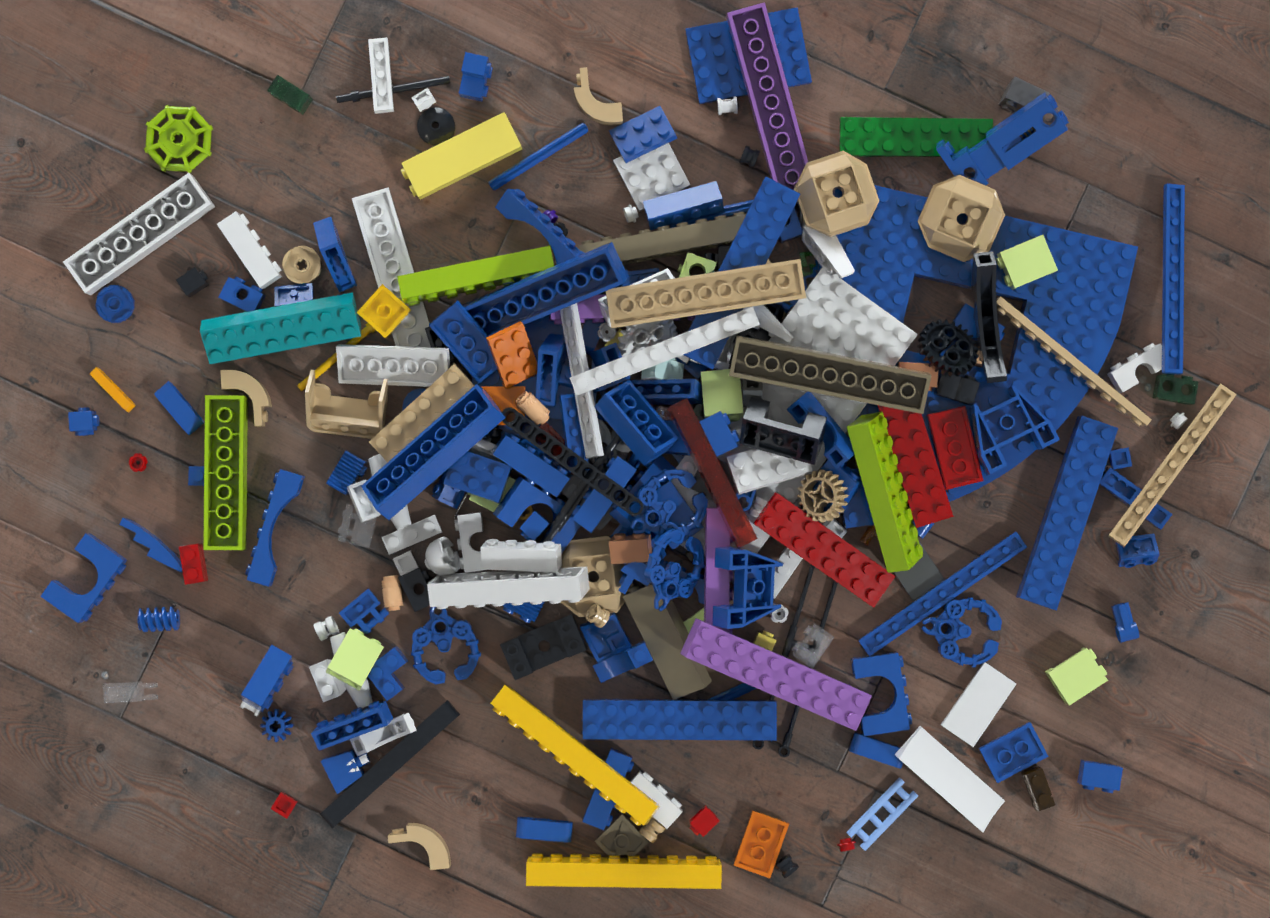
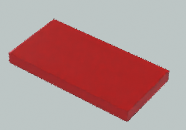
[927,406,983,490]

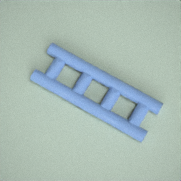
[846,777,918,851]

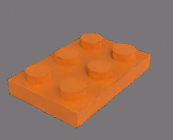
[486,321,537,389]
[733,810,789,878]

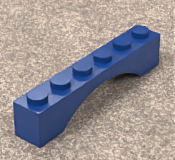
[495,189,584,265]
[245,469,305,587]

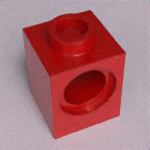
[689,805,720,837]

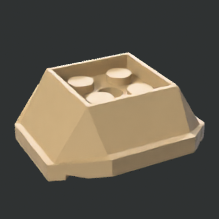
[793,151,879,237]
[918,175,1005,262]
[561,536,633,617]

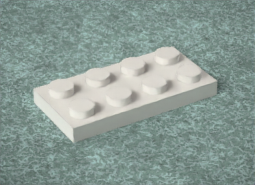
[726,449,813,495]

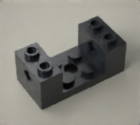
[739,396,827,465]
[500,613,587,680]

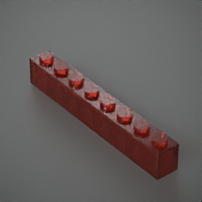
[668,398,758,548]

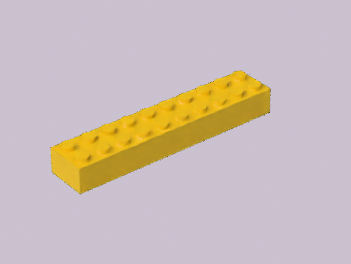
[490,685,660,826]
[526,853,722,889]

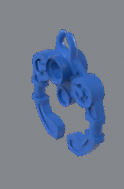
[630,468,708,537]
[644,528,705,611]
[921,597,1002,668]
[411,607,481,684]

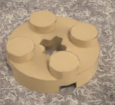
[282,246,322,284]

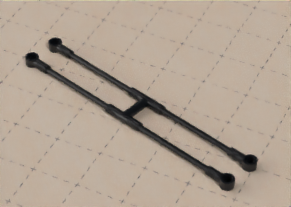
[752,565,838,758]

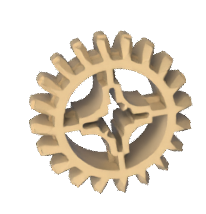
[797,470,849,523]

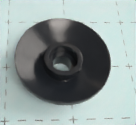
[417,107,455,146]

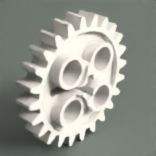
[617,319,678,357]

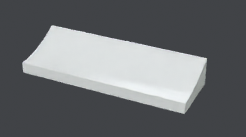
[895,726,1005,832]

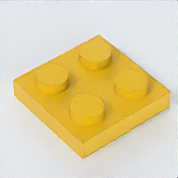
[357,284,412,338]

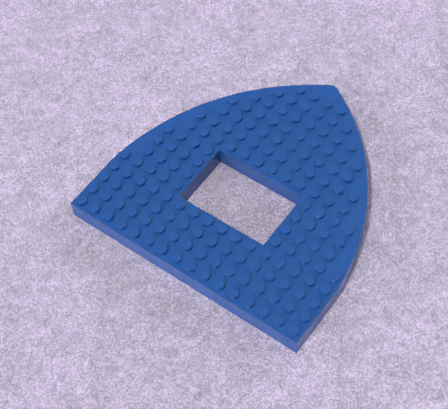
[817,185,1138,505]

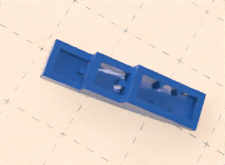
[1100,468,1173,530]
[119,518,183,573]

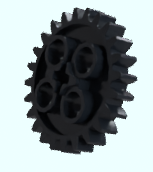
[918,319,979,377]

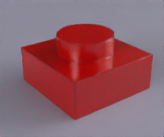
[271,792,298,819]

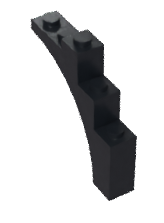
[971,251,1007,383]

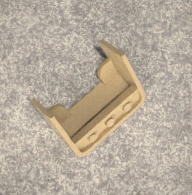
[305,370,388,439]

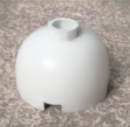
[425,536,461,576]

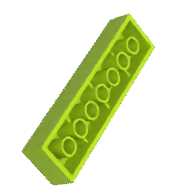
[397,246,554,306]
[203,395,248,550]
[847,412,923,573]

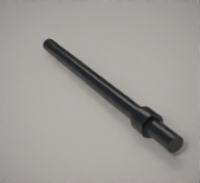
[336,76,450,103]

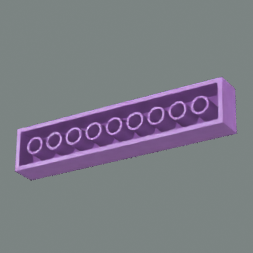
[726,2,808,190]
[680,618,872,731]

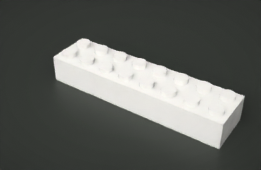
[63,173,215,295]
[427,567,590,609]

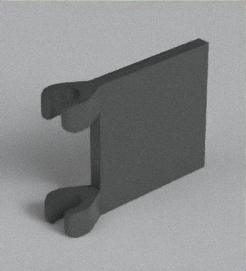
[894,541,945,602]

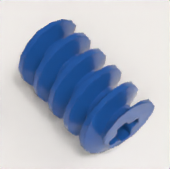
[137,606,180,632]

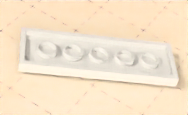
[336,344,450,387]

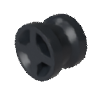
[739,145,760,168]
[775,854,799,878]

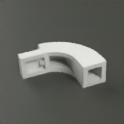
[350,713,416,756]

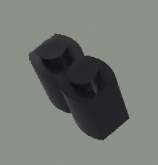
[934,372,980,406]

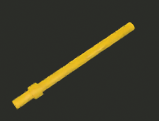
[297,323,376,391]

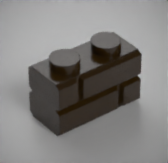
[1021,766,1056,812]

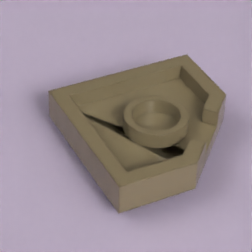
[595,814,649,856]

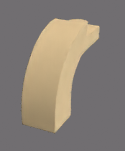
[574,67,623,126]
[220,370,272,427]
[388,823,451,870]

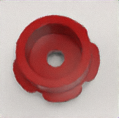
[129,453,148,472]
[837,838,856,852]

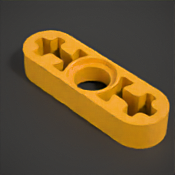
[90,366,136,413]

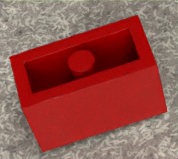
[179,543,208,585]

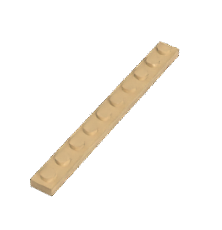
[996,296,1152,427]
[1108,383,1237,547]

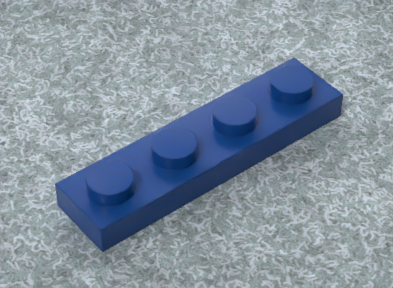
[559,394,589,473]

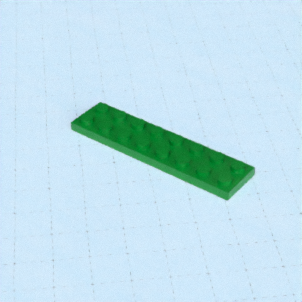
[839,117,993,157]

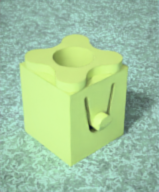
[678,252,717,278]

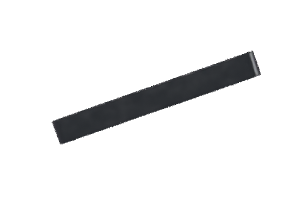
[502,408,646,517]
[320,700,460,828]

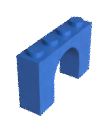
[493,476,581,554]
[41,533,127,623]
[851,652,912,736]

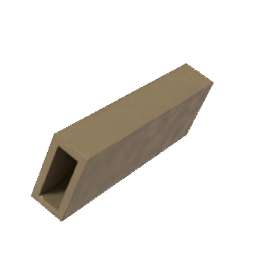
[623,583,712,700]

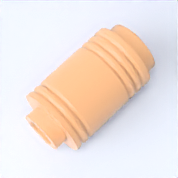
[516,391,550,425]
[381,575,404,611]

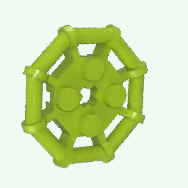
[144,105,213,173]

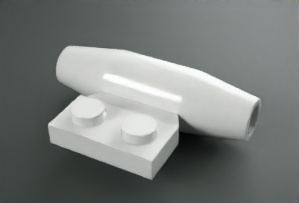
[347,454,411,530]
[309,632,373,708]

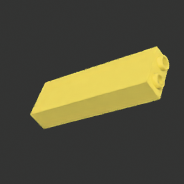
[400,112,522,200]

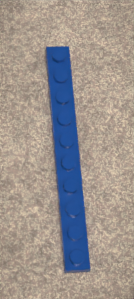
[1162,184,1185,375]
[858,531,1027,657]

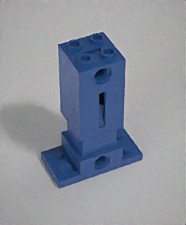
[936,92,1069,186]

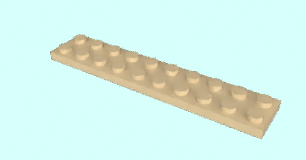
[606,259,806,328]

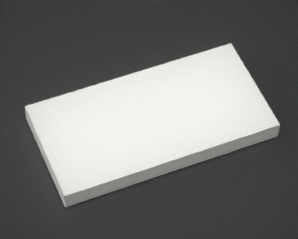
[941,662,1016,747]

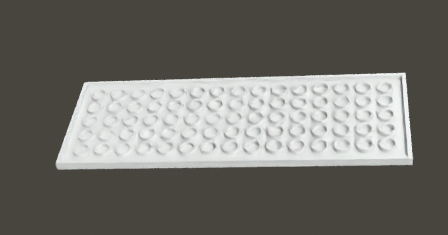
[648,266,918,584]

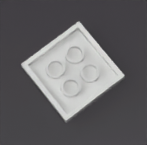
[613,143,690,212]

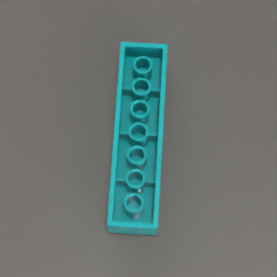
[200,292,361,364]

